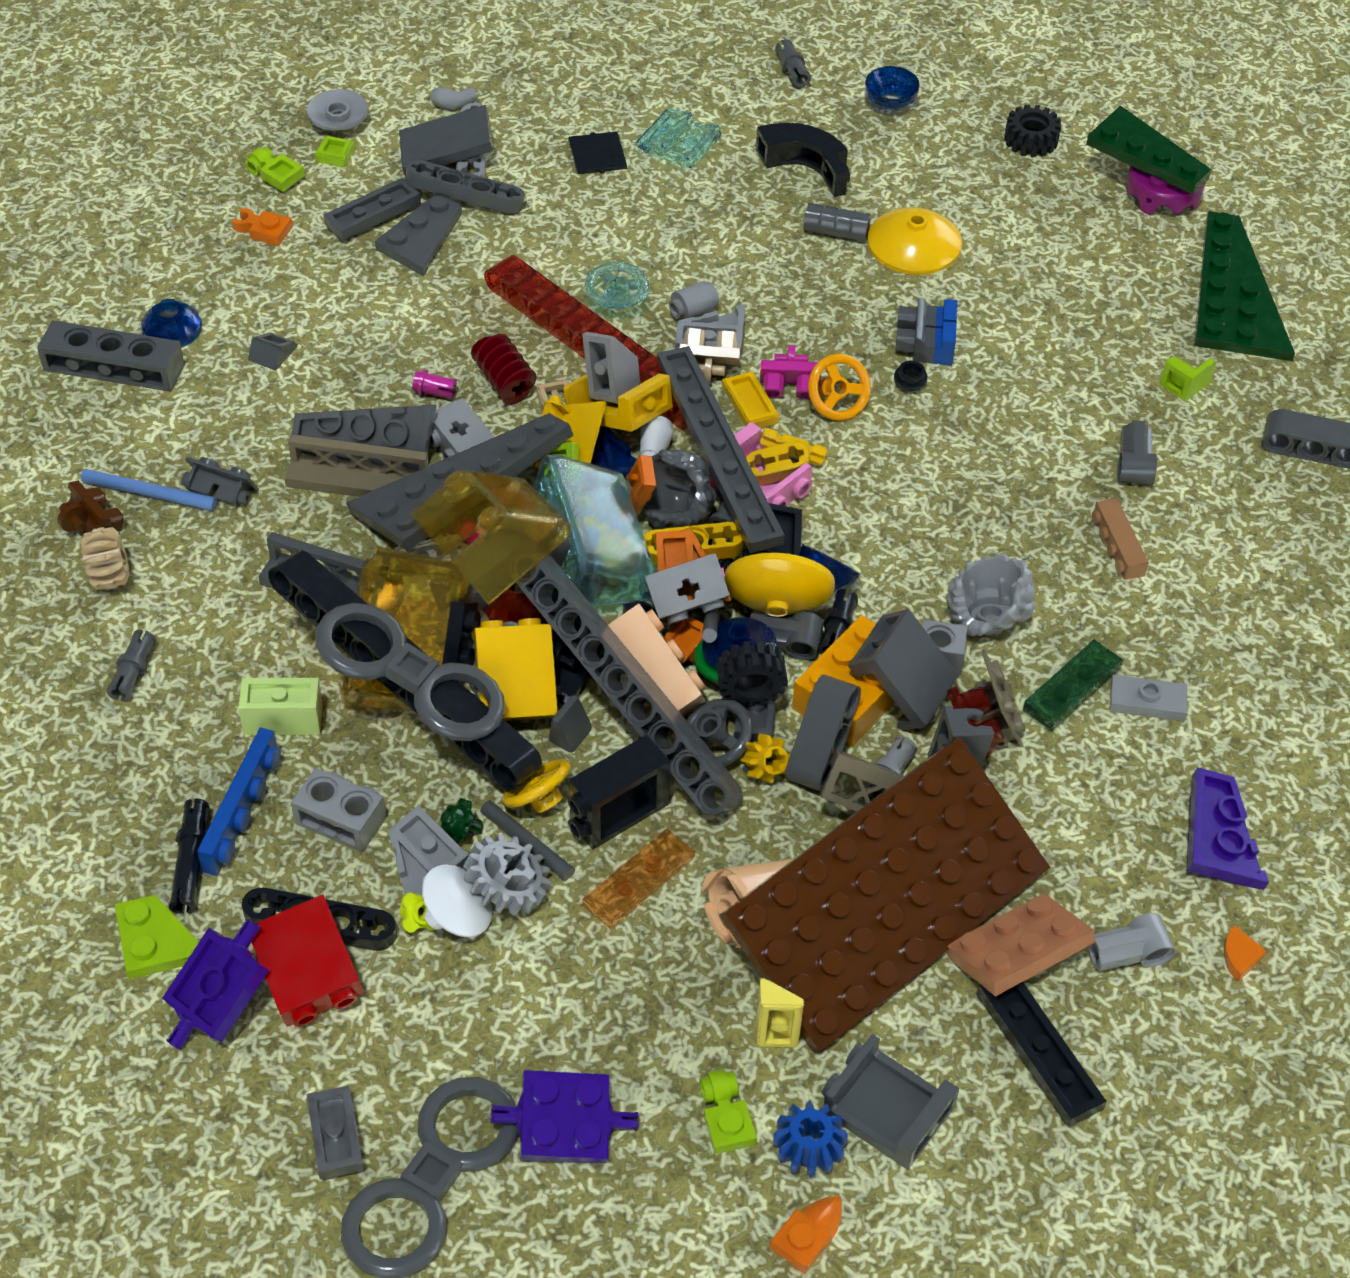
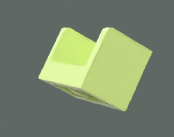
[238,677,323,735]

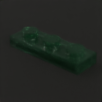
[1023,639,1123,731]

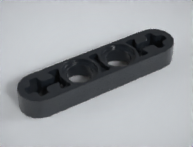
[241,887,397,951]

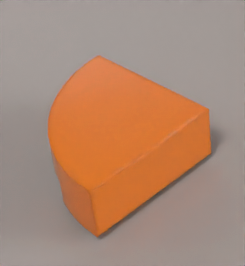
[1224,925,1267,982]

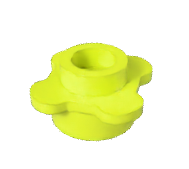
[400,892,435,933]

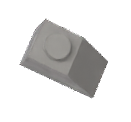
[582,332,640,403]

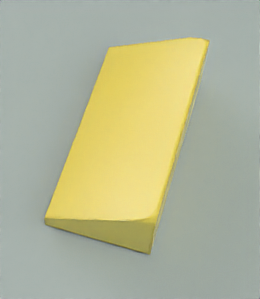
[756,978,804,1048]

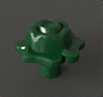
[440,798,482,844]

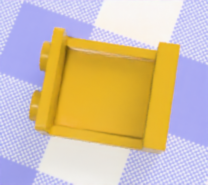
[563,373,673,432]
[472,618,558,721]

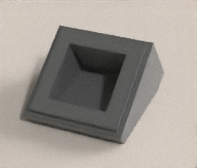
[248,332,298,370]
[549,695,592,753]

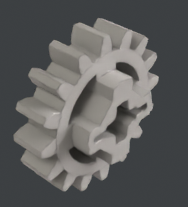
[463,834,551,916]

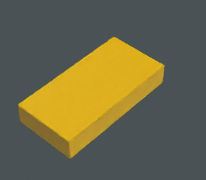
[722,371,780,428]

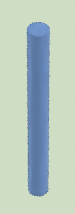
[81,469,218,511]

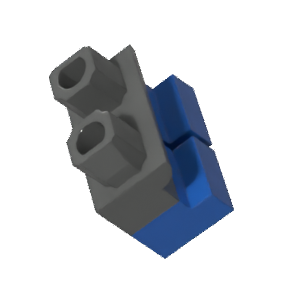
[895,298,958,366]

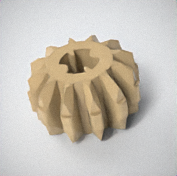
[80,527,130,590]

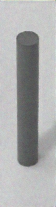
[702,608,720,643]
[480,800,575,881]

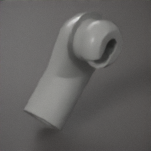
[430,87,477,111]

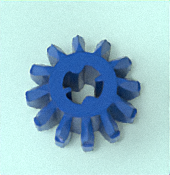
[773,1099,848,1178]

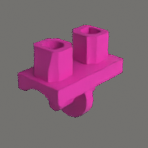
[760,345,821,399]

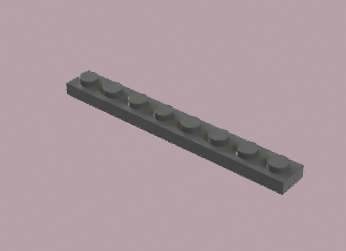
[657,346,785,553]

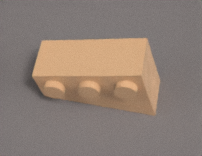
[608,604,706,717]

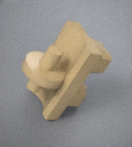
[679,328,740,384]

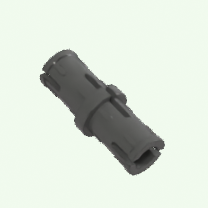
[775,39,811,88]
[106,629,157,702]

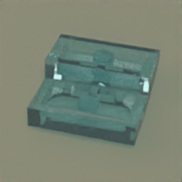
[636,109,722,168]

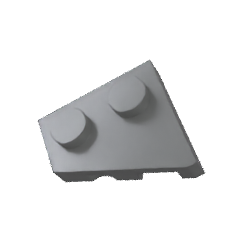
[675,305,746,358]

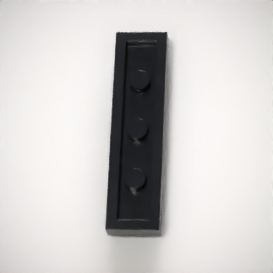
[977,982,1107,1127]

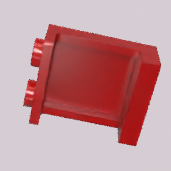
[251,894,365,1027]

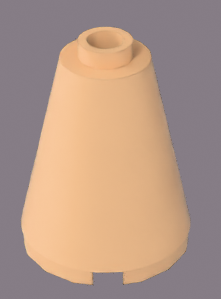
[702,859,793,948]

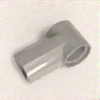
[1088,913,1176,971]

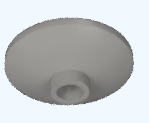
[307,89,368,131]

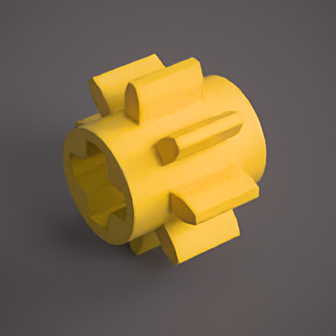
[741,733,791,783]

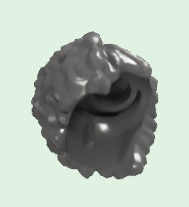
[642,449,717,529]

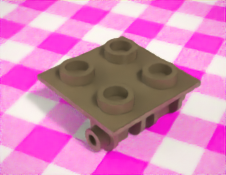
[973,649,1025,749]

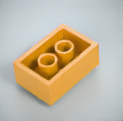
[792,614,895,747]

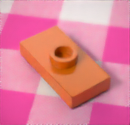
[616,455,656,524]

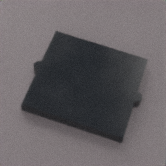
[568,131,627,175]

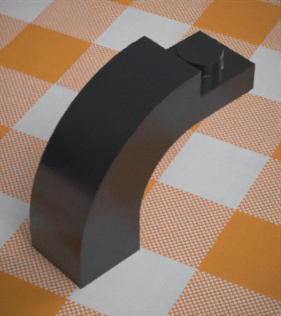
[756,123,850,197]

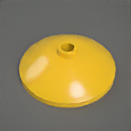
[867,207,962,275]
[724,553,835,617]

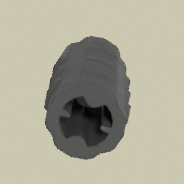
[803,203,871,242]

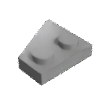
[388,805,468,895]

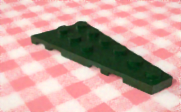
[1194,211,1295,361]

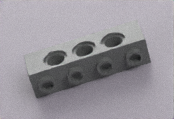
[37,320,184,392]

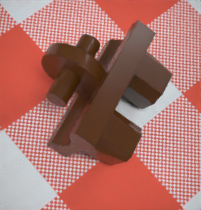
[57,480,124,533]

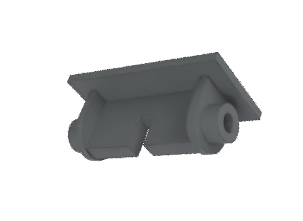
[182,457,259,507]

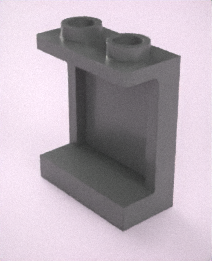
[848,609,959,731]
[822,1034,960,1170]

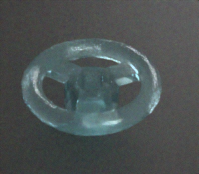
[584,262,649,309]

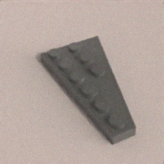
[346,413,573,551]

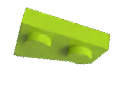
[115,895,199,980]

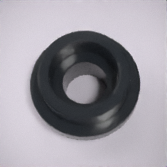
[894,360,928,391]

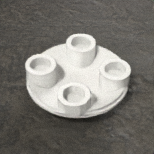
[422,864,492,939]

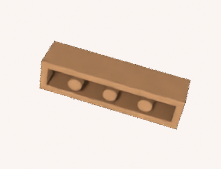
[1092,498,1149,580]

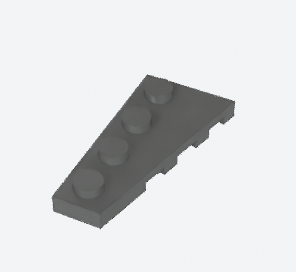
[292,405,436,470]

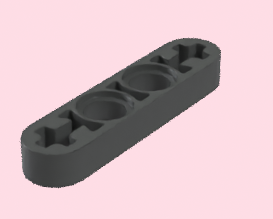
[405,160,525,214]

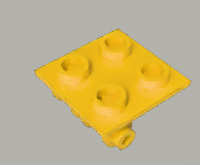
[535,395,606,469]

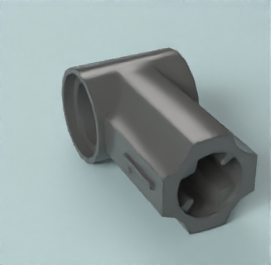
[1117,420,1157,485]
[748,611,824,661]

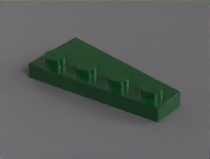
[1086,105,1211,194]

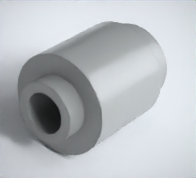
[669,281,719,320]

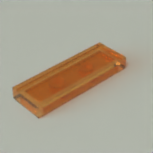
[582,828,695,930]

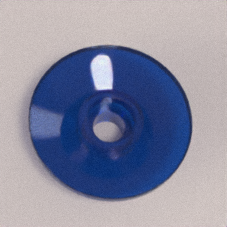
[702,617,777,670]

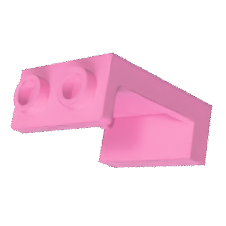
[708,422,812,506]

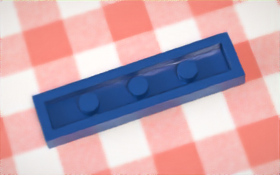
[197,727,281,876]

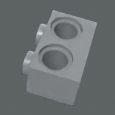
[291,768,387,853]

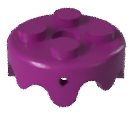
[1127,165,1206,215]

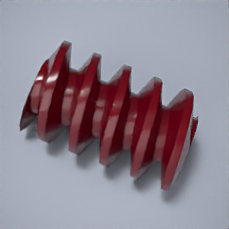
[471,334,537,405]

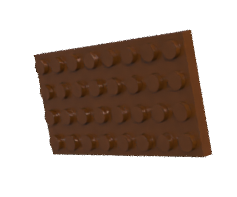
[719,737,1050,1053]

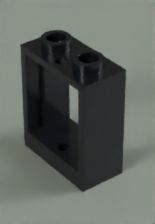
[567,735,670,850]

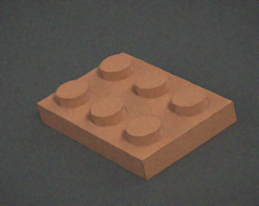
[947,893,1095,996]

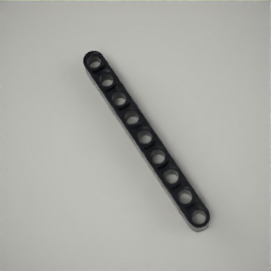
[268,550,542,791]

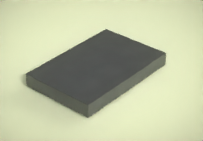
[399,105,493,176]

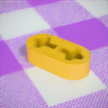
[746,441,810,485]

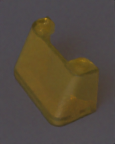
[341,546,468,711]

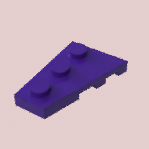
[1187,767,1269,890]

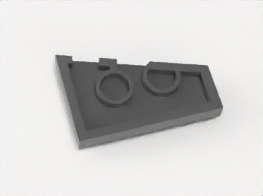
[375,194,462,276]

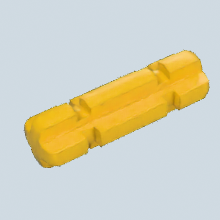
[760,428,827,466]

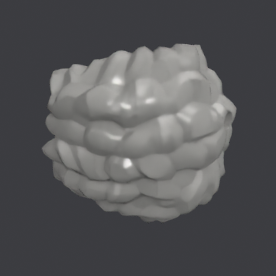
[946,553,1036,636]

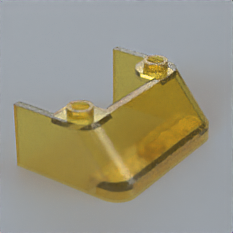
[410,471,571,605]

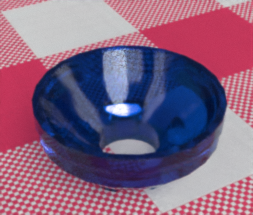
[865,66,920,110]
[141,299,202,348]
[798,544,861,593]

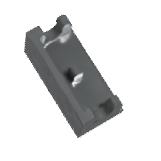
[927,706,994,768]

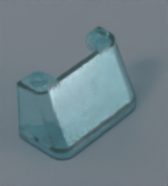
[531,454,658,606]

